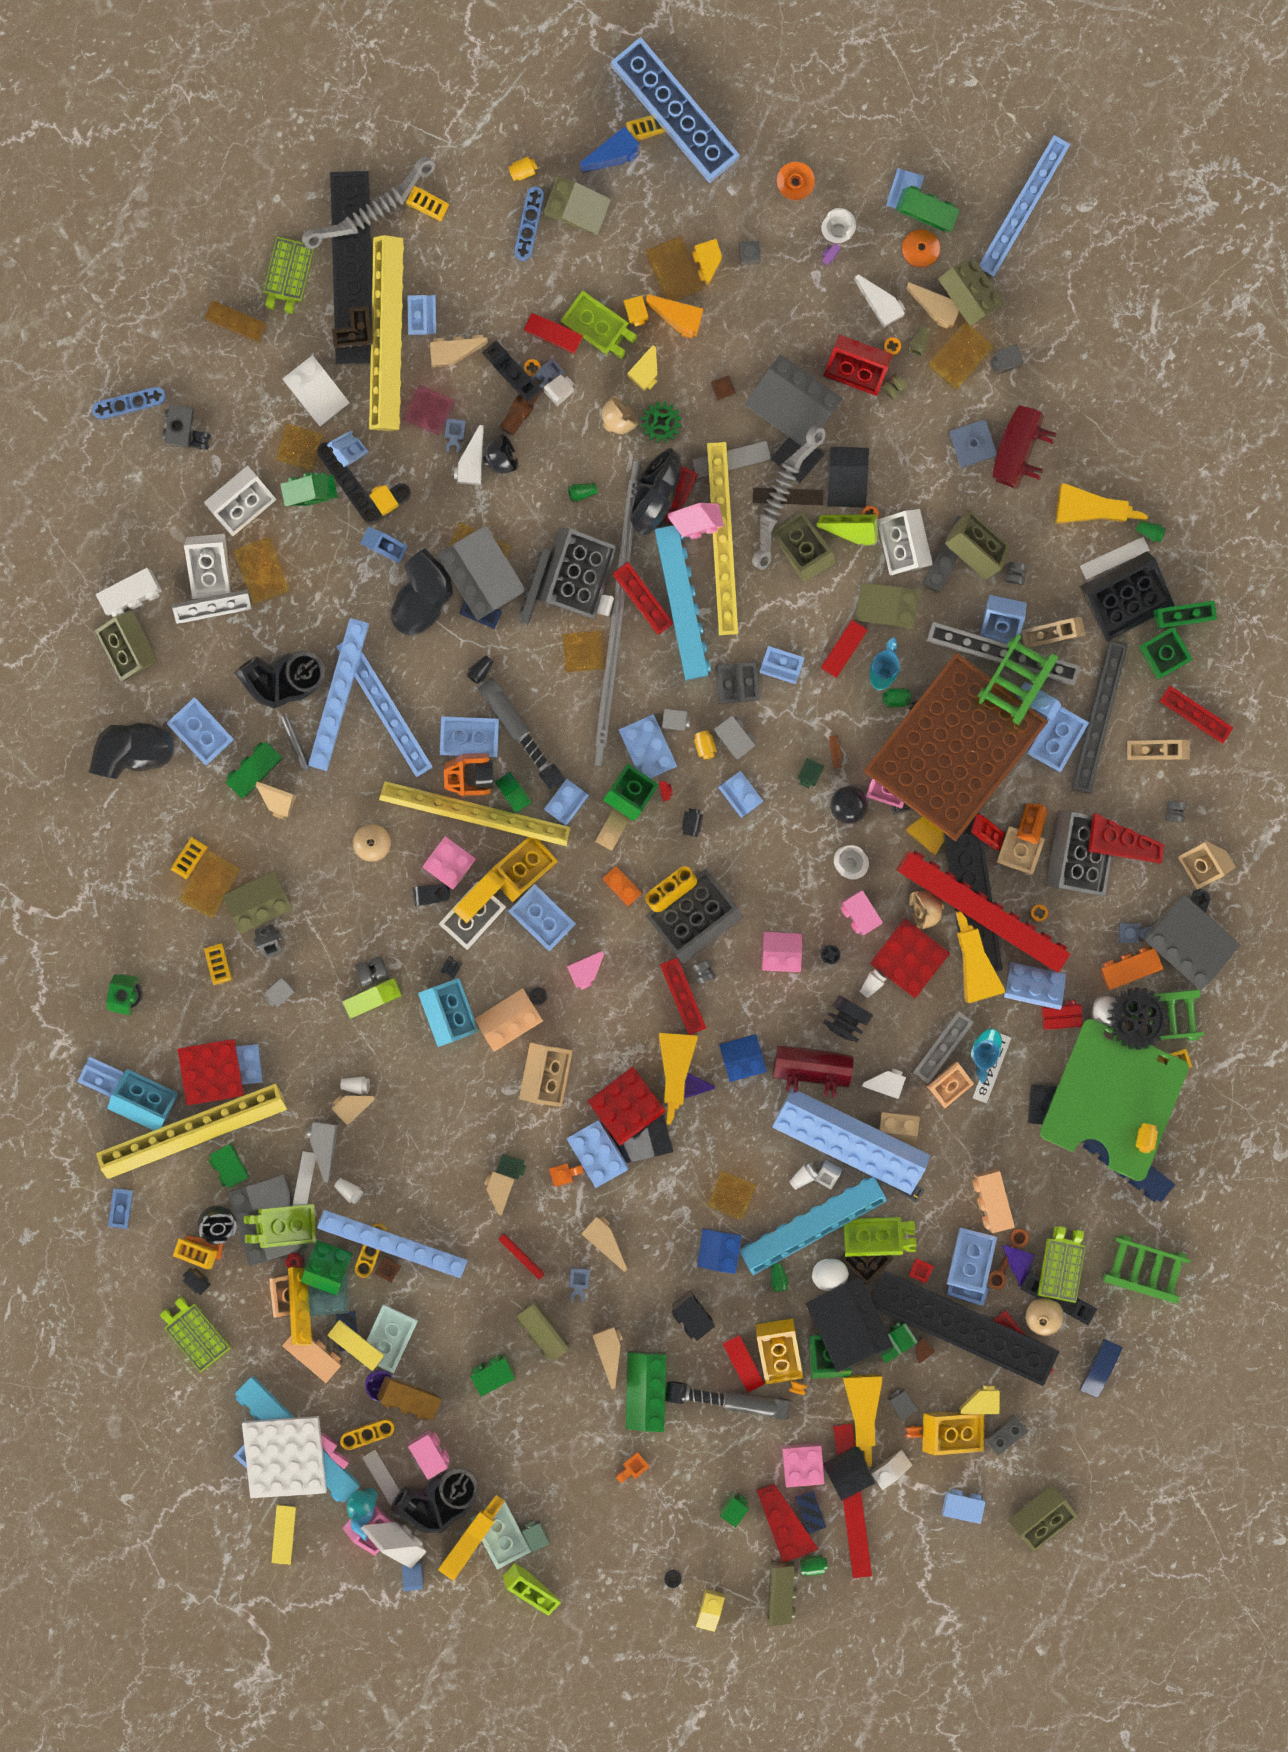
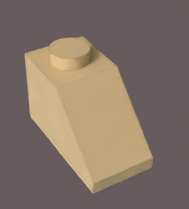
[332,1095,376,1126]
[484,1170,515,1216]

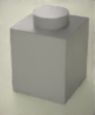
[662,709,690,731]
[265,977,296,1007]

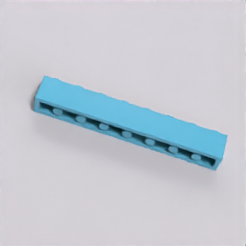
[655,525,711,681]
[739,1177,887,1275]
[235,1375,361,1503]

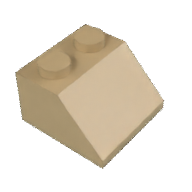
[878,1111,920,1147]

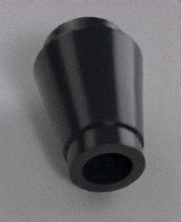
[466,655,494,684]

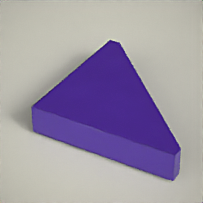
[684,1073,715,1099]
[1002,1245,1035,1287]

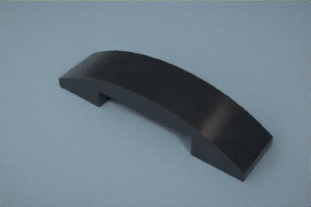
[482,340,542,402]
[1020,1272,1097,1325]

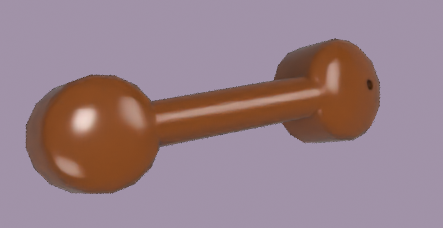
[987,1228,1029,1290]

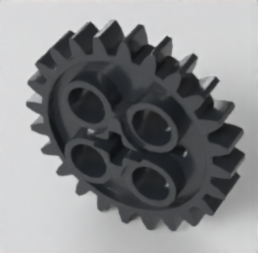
[1107,987,1169,1050]

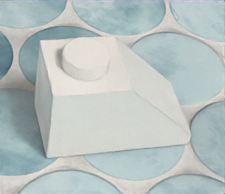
[544,375,574,407]
[861,1068,906,1099]
[870,1449,912,1490]

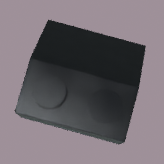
[823,1446,875,1501]

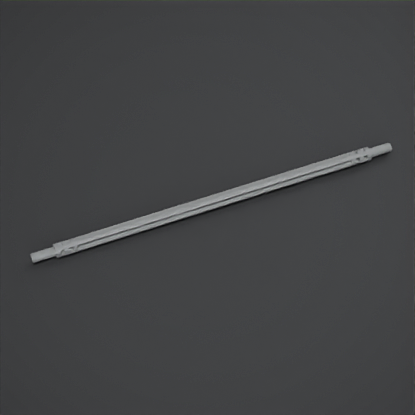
[594,461,641,766]

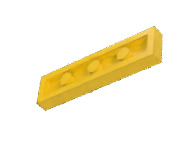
[288,1267,312,1346]

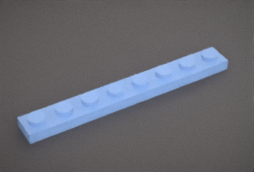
[980,135,1071,278]
[308,618,370,771]
[336,642,433,777]
[317,1209,468,1278]

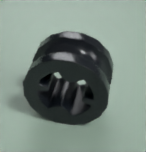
[530,987,547,1005]
[664,1570,682,1588]

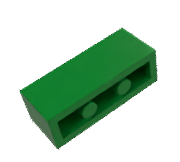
[895,186,960,233]
[1153,601,1217,630]
[225,741,283,799]

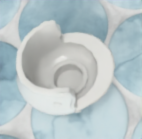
[821,208,856,243]
[834,845,869,880]
[1090,995,1124,1026]
[812,1258,849,1291]

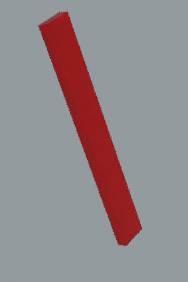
[833,1423,872,1579]

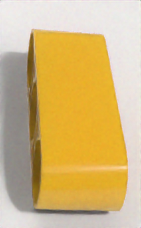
[645,866,697,912]
[453,869,505,923]
[355,1223,387,1278]
[340,1418,395,1450]

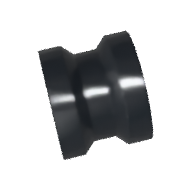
[190,431,211,450]
[821,945,840,964]
[440,955,463,979]

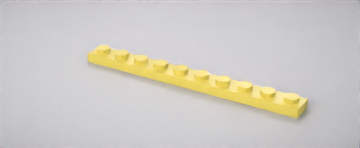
[707,442,738,635]
[380,781,571,846]

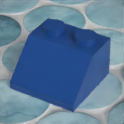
[719,1034,767,1082]
[697,1228,741,1274]

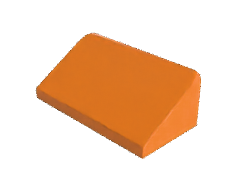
[1017,803,1048,844]

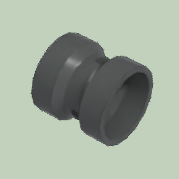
[1005,562,1028,585]
[1165,801,1187,823]
[692,960,716,984]

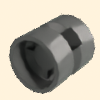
[355,956,389,988]

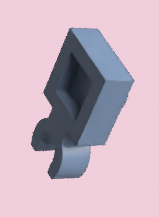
[532,358,565,388]
[445,418,466,453]
[1119,923,1150,943]
[569,1267,590,1302]

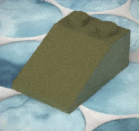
[544,175,611,235]
[771,511,836,583]
[855,583,920,630]

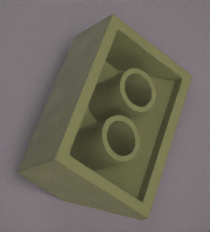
[945,509,1010,580]
[95,610,158,682]
[222,870,292,934]
[516,1300,570,1361]
[1008,1485,1078,1552]
[767,1561,798,1626]

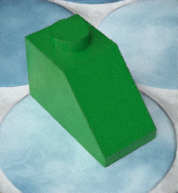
[495,771,532,814]

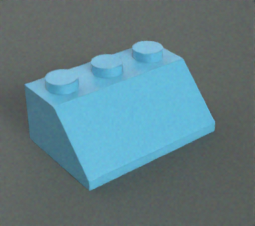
[418,978,479,1047]
[107,1069,179,1131]

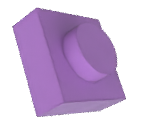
[822,243,841,266]

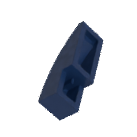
[1080,1338,1123,1398]

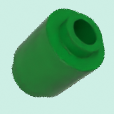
[882,688,911,708]
[800,1555,828,1577]

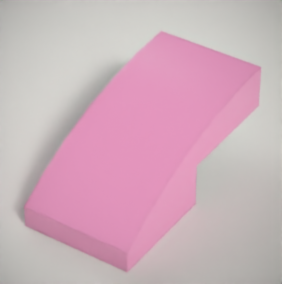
[321,1432,350,1469]

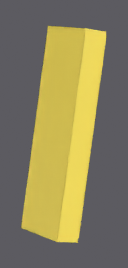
[327,1320,385,1371]
[272,1504,296,1565]

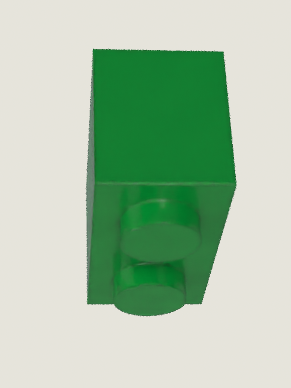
[209,1143,250,1189]
[719,1492,749,1528]

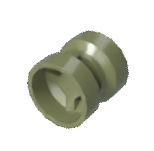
[881,373,908,400]

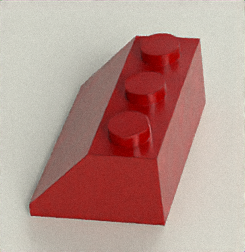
[823,334,893,396]

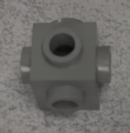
[254,924,283,958]

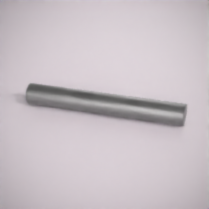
[281,715,310,771]

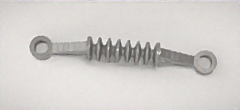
[302,156,435,249]
[752,426,825,570]

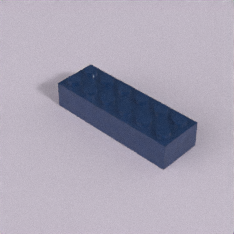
[1082,1139,1175,1203]

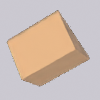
[926,1061,974,1108]
[269,1274,290,1317]

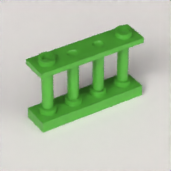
[978,634,1058,725]
[1121,989,1204,1041]
[1102,1234,1191,1304]

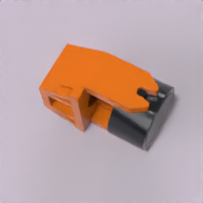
[444,753,494,796]

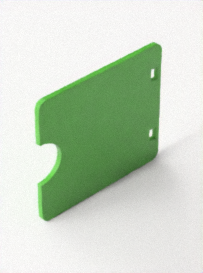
[1040,1019,1189,1181]

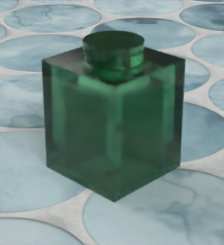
[797,758,824,789]
[496,1153,527,1179]

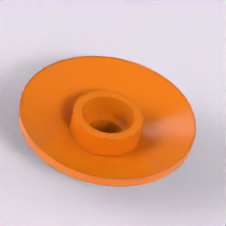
[777,162,815,200]
[902,229,940,268]

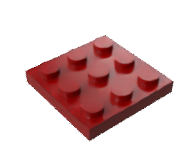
[869,918,950,998]
[177,1039,244,1106]
[587,1066,666,1146]

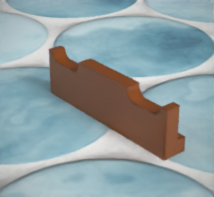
[829,735,843,769]

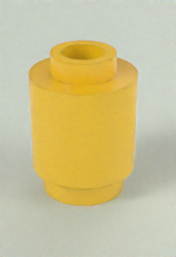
[508,156,538,181]
[694,730,717,760]
[1136,1123,1158,1153]

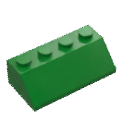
[626,1351,666,1432]

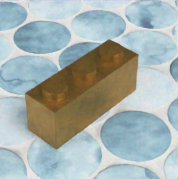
[205,300,267,344]
[377,1376,442,1421]

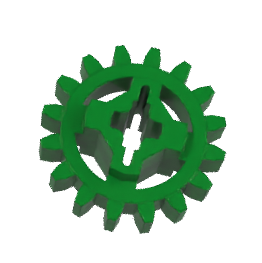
[641,401,682,443]

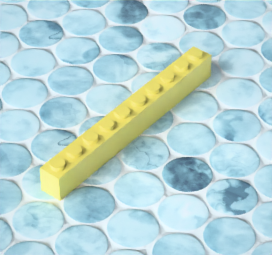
[369,235,404,432]
[96,1084,287,1179]

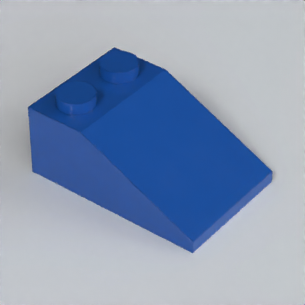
[580,126,639,173]

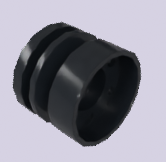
[823,995,873,1043]

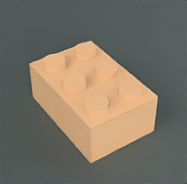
[972,1169,1015,1233]

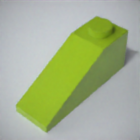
[817,514,879,545]
[342,978,403,1019]
[502,1563,561,1616]

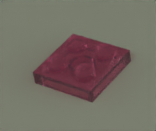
[404,385,455,436]

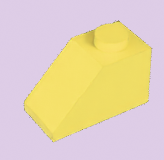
[627,345,658,391]
[959,1385,1000,1414]
[696,1589,725,1632]

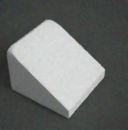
[597,595,614,616]
[815,1160,842,1189]

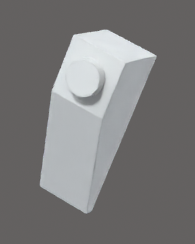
[854,274,905,328]
[454,425,484,485]

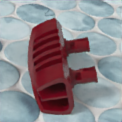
[993,405,1057,489]
[773,1046,854,1098]

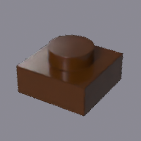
[711,375,736,401]
[375,1256,401,1283]

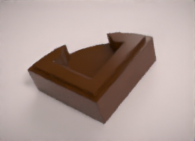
[915,1336,935,1363]

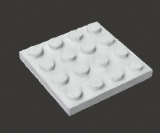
[242,1416,327,1498]

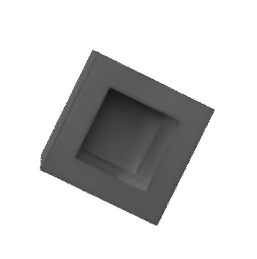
[739,241,761,265]
[888,1388,918,1420]

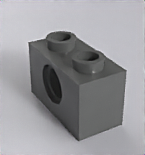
[990,344,1023,375]
[162,405,194,448]
[984,1414,1028,1456]

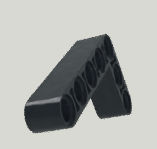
[317,442,411,524]

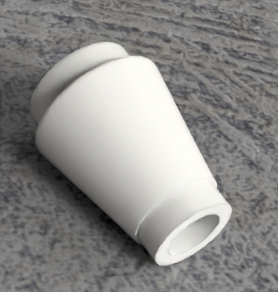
[860,969,887,998]
[340,1076,370,1095]
[789,1163,818,1190]
[334,1178,364,1204]

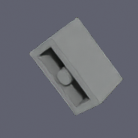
[714,716,756,760]

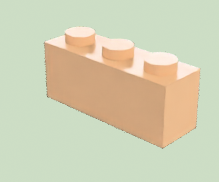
[282,1333,342,1383]

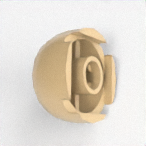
[601,396,639,434]
[353,824,391,862]
[909,890,944,929]
[1025,1297,1064,1337]

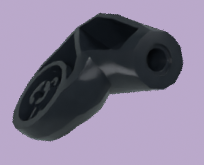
[630,448,681,535]
[391,548,453,636]
[234,651,325,709]
[89,723,175,779]
[391,1468,479,1533]

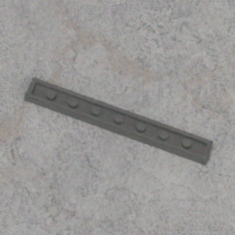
[1071,641,1128,794]

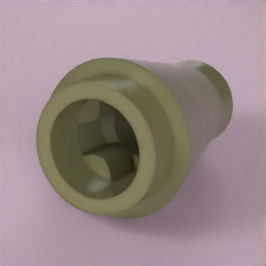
[909,326,931,356]

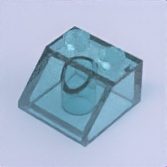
[309,1272,350,1316]

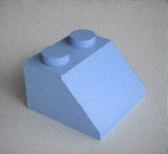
[980,595,1027,644]

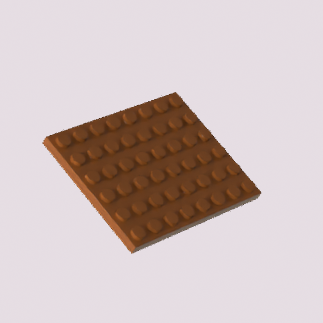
[863,652,1049,841]

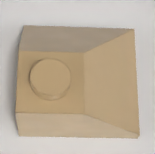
[256,781,296,819]
[1178,841,1236,890]

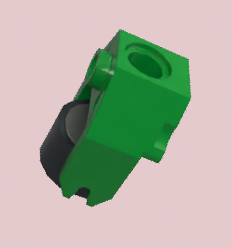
[106,974,143,1016]

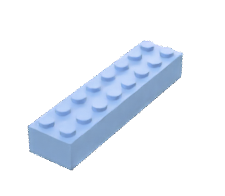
[611,37,740,184]
[773,1088,930,1195]

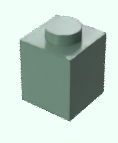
[522,1520,550,1552]

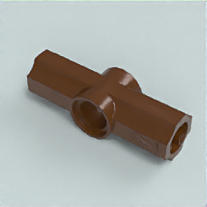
[499,380,544,436]

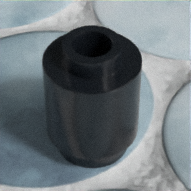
[682,808,703,837]
[182,1267,211,1295]

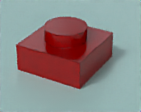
[659,781,673,802]
[908,1258,934,1283]

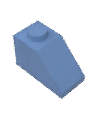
[360,526,408,563]
[402,1559,425,1592]

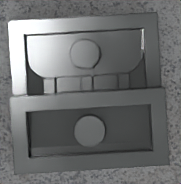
[715,662,760,704]

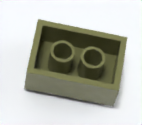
[938,256,1005,327]

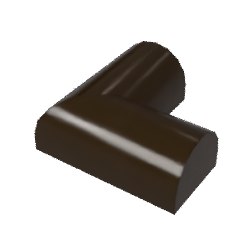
[332,306,373,349]
[840,1252,894,1286]

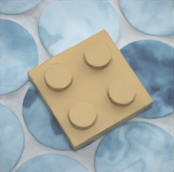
[996,826,1045,875]

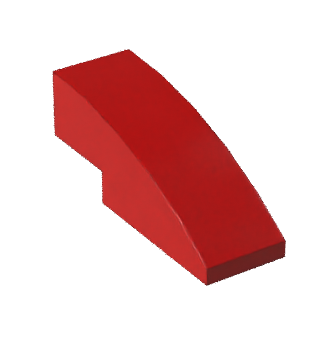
[523,313,583,355]
[722,1334,765,1393]

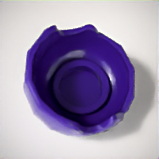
[365,1370,393,1401]

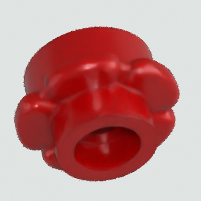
[285,1253,304,1268]

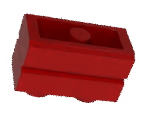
[1041,1000,1083,1030]

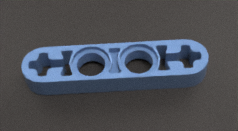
[515,187,544,261]
[92,387,166,420]

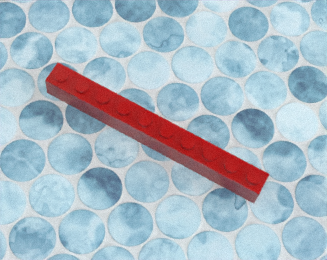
[896,850,1070,973]

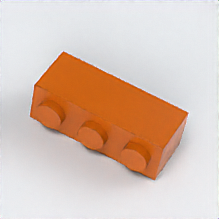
[1099,946,1163,990]

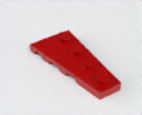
[1088,813,1164,864]
[757,1483,819,1563]

